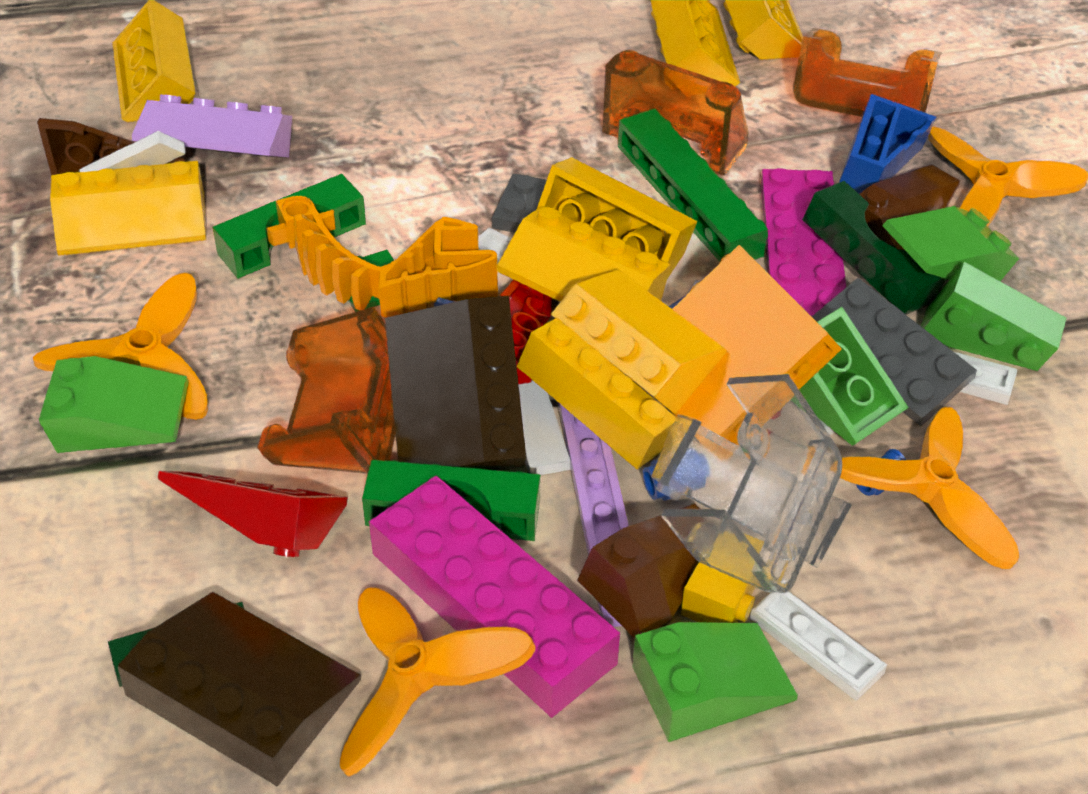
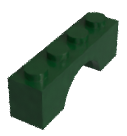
[802,181,946,315]

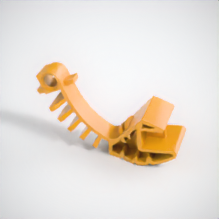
[267,196,498,318]

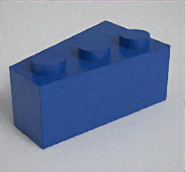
[839,94,937,194]

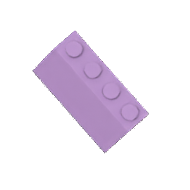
[132,94,292,158]

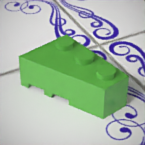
[920,262,1067,371]

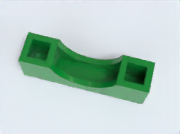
[212,173,366,279]
[362,460,541,541]

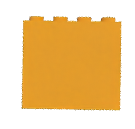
[673,245,842,463]

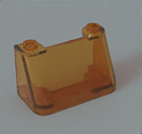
[793,27,942,117]
[602,50,749,176]
[257,307,396,474]

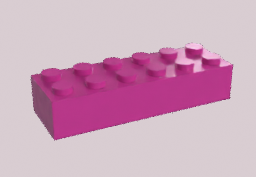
[369,476,620,718]

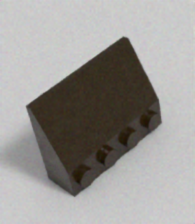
[385,296,527,470]
[117,592,361,787]

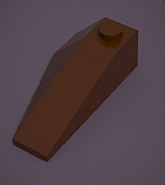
[37,118,185,175]
[859,165,960,250]
[577,503,719,639]

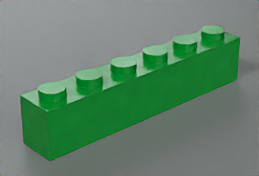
[618,108,768,262]

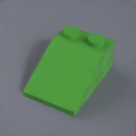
[883,206,1020,281]
[792,307,909,446]
[39,356,189,453]
[632,622,798,742]

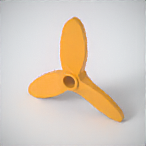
[928,126,1088,226]
[33,273,208,420]
[831,407,1019,569]
[339,588,536,776]

